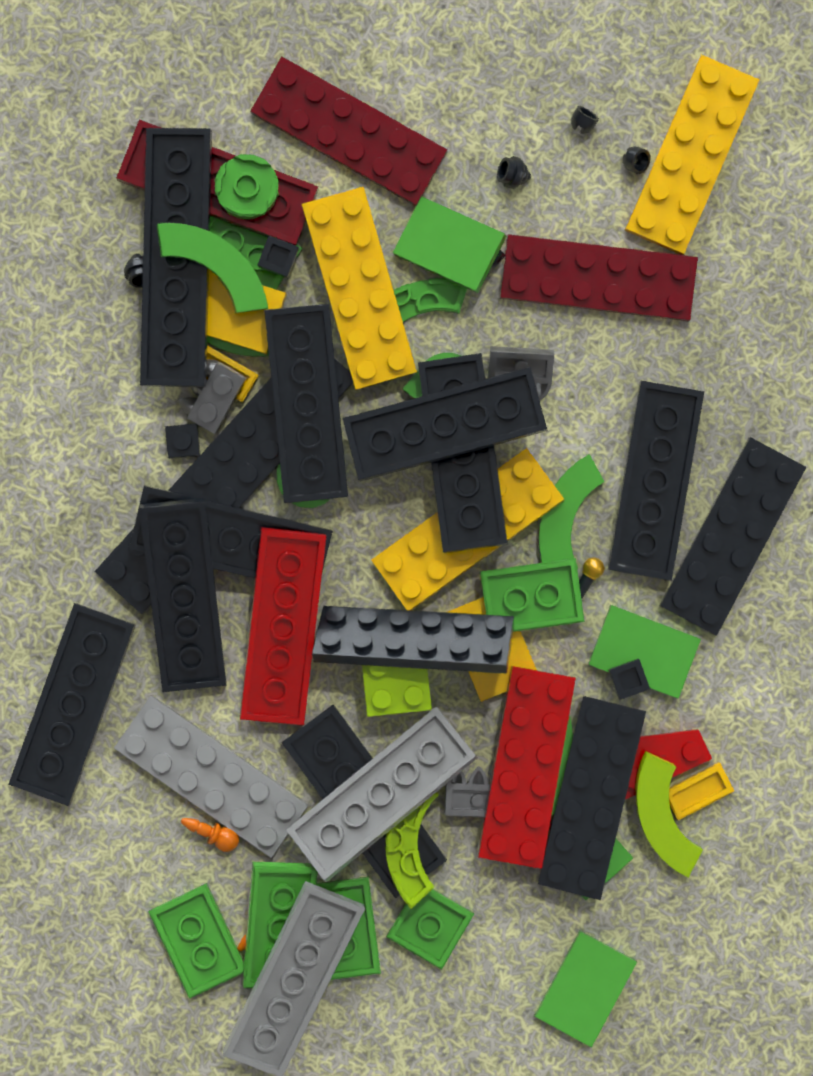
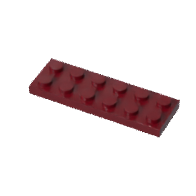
[250,56,448,206]
[116,119,319,246]
[500,234,698,322]

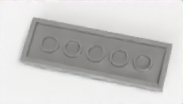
[114,695,308,858]
[286,707,478,882]
[222,881,365,1076]

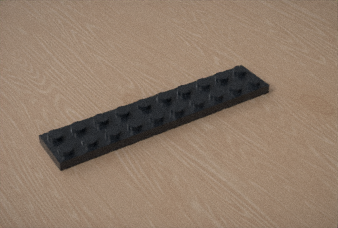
[94,358,353,614]

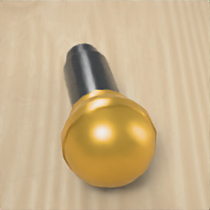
[579,557,605,599]

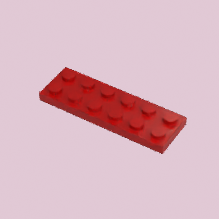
[240,527,326,725]
[477,666,576,869]

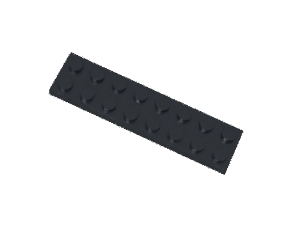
[140,128,212,387]

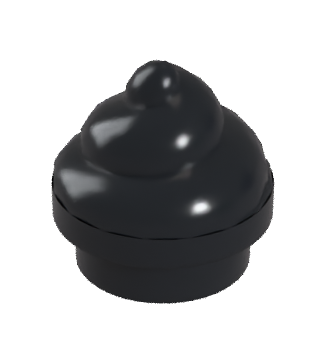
[497,156,531,189]
[124,253,143,288]

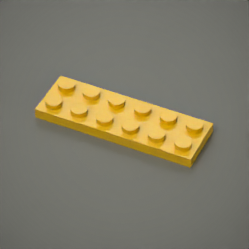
[625,54,760,255]
[302,186,417,390]
[371,448,565,611]

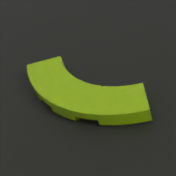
[635,751,703,878]
[385,792,439,909]

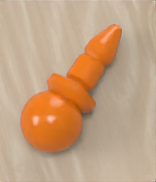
[181,818,239,852]

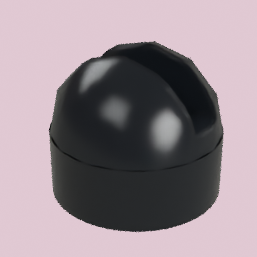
[571,106,599,134]
[622,146,651,174]

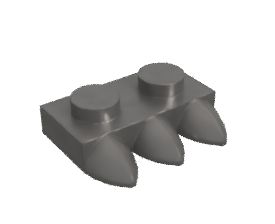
[488,346,554,400]
[179,359,247,434]
[444,766,490,817]

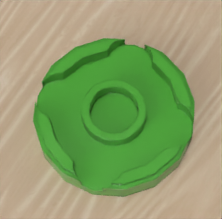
[215,154,279,219]

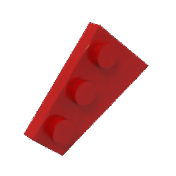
[625,729,712,800]

